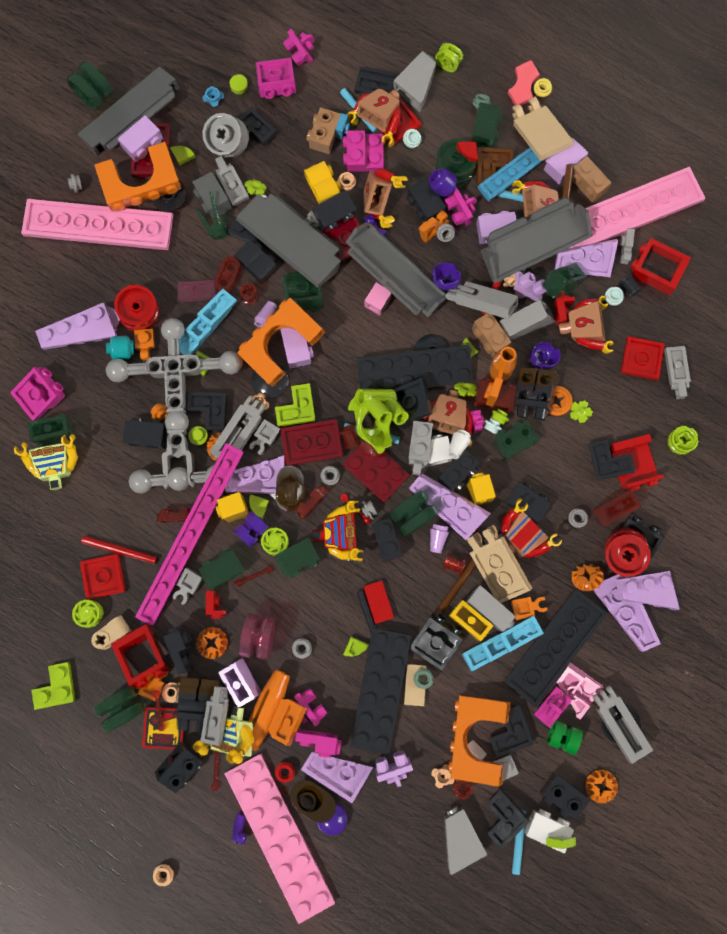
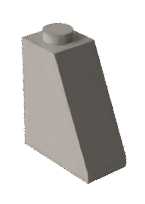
[393,51,436,112]
[500,300,556,340]
[465,586,515,632]
[444,806,487,875]

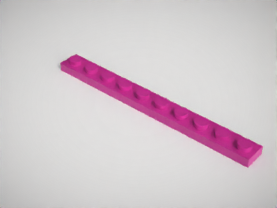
[135,443,244,626]

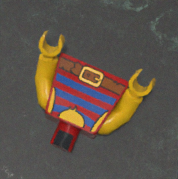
[312,501,363,561]

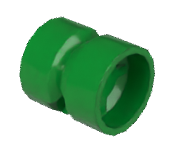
[547,720,583,755]

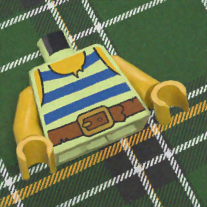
[14,434,78,490]
[193,707,254,764]

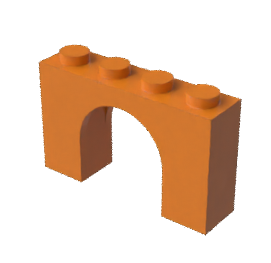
[94,142,182,212]
[237,298,326,387]
[448,695,511,787]

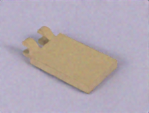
[512,97,573,161]
[467,525,532,603]

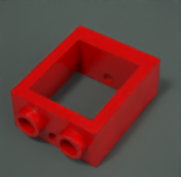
[630,238,691,295]
[111,624,171,689]

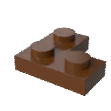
[476,147,513,186]

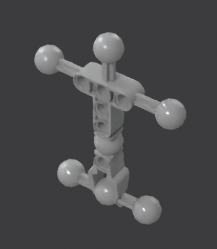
[106,318,243,494]

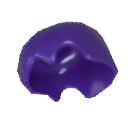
[433,262,461,290]
[529,342,561,370]
[316,804,348,836]

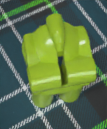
[348,389,408,454]

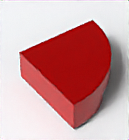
[456,142,478,162]

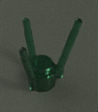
[195,191,228,240]

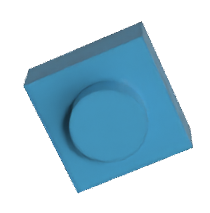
[335,113,350,140]

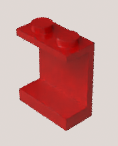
[610,434,664,492]

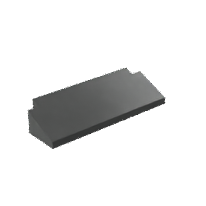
[78,67,179,156]
[236,194,341,288]
[480,198,593,283]
[346,222,447,317]

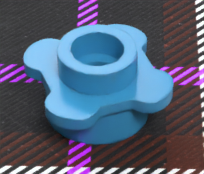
[202,87,224,107]

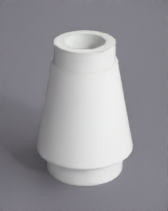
[448,430,471,459]

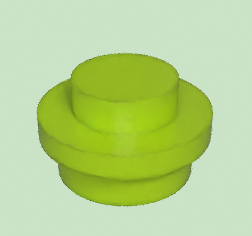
[491,409,509,425]
[188,426,208,446]

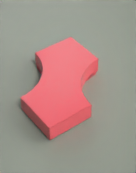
[508,60,540,106]

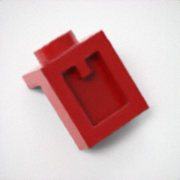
[553,295,575,326]
[206,591,227,619]

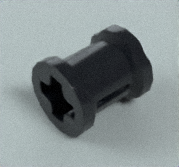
[619,273,643,298]

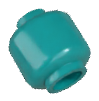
[106,336,134,360]

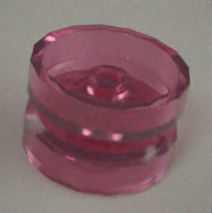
[239,613,276,661]

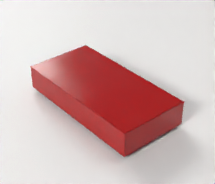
[364,581,394,624]

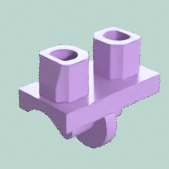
[514,271,547,301]
[375,750,413,787]

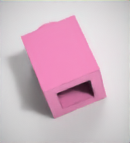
[365,282,392,316]

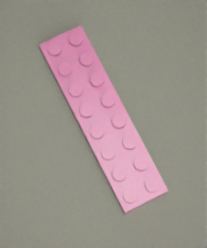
[567,167,705,249]
[21,199,173,250]
[225,753,335,924]

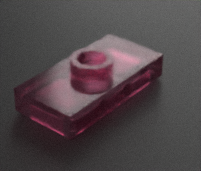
[178,280,216,302]

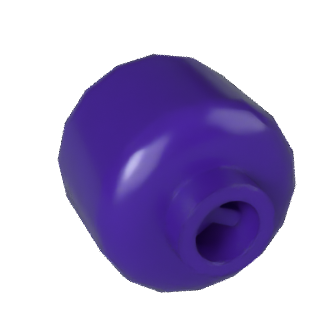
[429,168,457,197]

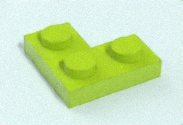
[275,383,316,427]
[32,662,76,710]

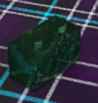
[471,102,503,148]
[542,263,587,299]
[27,414,74,446]
[493,420,540,461]
[274,538,320,579]
[198,549,246,591]

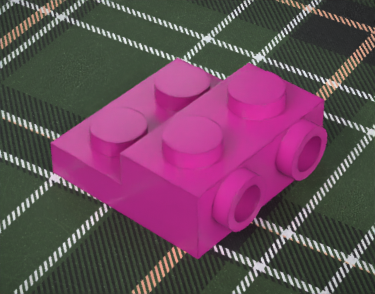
[256,58,296,99]
[343,130,384,171]
[10,367,65,421]
[295,729,342,758]

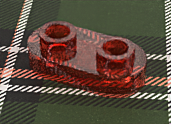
[214,256,241,292]
[296,486,328,520]
[156,509,191,523]

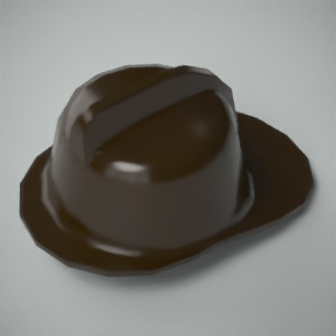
[275,466,306,512]
[290,780,336,823]

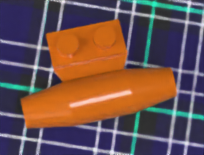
[484,347,517,407]
[249,669,307,751]

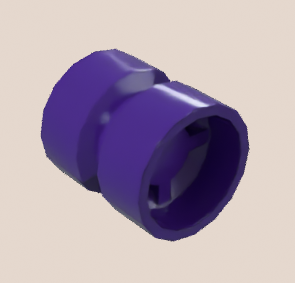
[233,511,269,547]

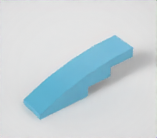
[179,289,237,355]
[462,616,543,672]

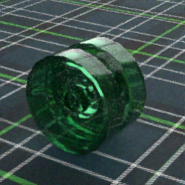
[66,61,114,110]
[435,139,477,187]
[389,490,439,537]
[92,687,145,734]

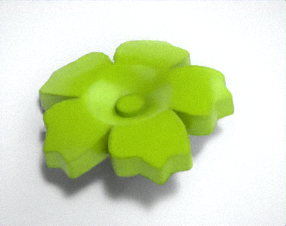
[244,179,267,196]
[454,383,477,397]
[569,400,593,423]

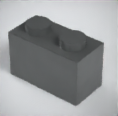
[193,172,232,219]

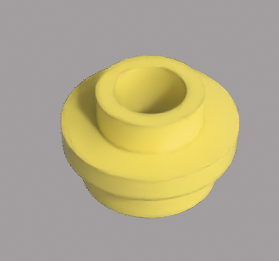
[534,78,552,97]

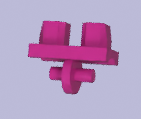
[283,29,314,66]
[444,188,477,226]
[534,686,572,728]
[294,689,327,726]

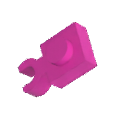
[471,410,485,433]

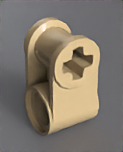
[92,615,132,650]

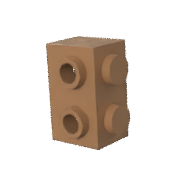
[307,107,341,154]
[572,156,611,203]
[472,313,511,358]

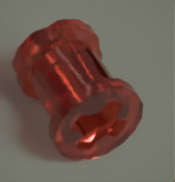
[239,283,258,305]
[339,425,361,449]
[442,553,466,576]
[452,779,472,800]

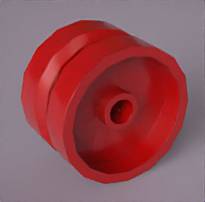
[114,285,159,331]
[605,528,650,577]

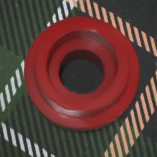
[275,762,295,783]

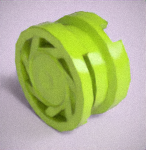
[435,43,463,72]
[668,426,699,455]
[261,528,289,556]
[72,600,104,628]

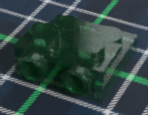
[282,273,324,312]

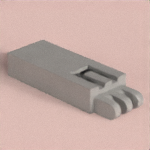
[445,281,518,319]
[209,395,267,459]
[592,685,653,764]

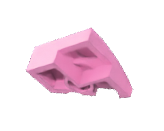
[557,663,603,720]

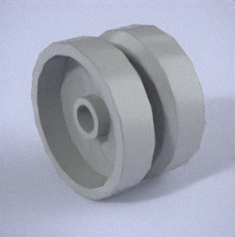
[202,113,249,158]

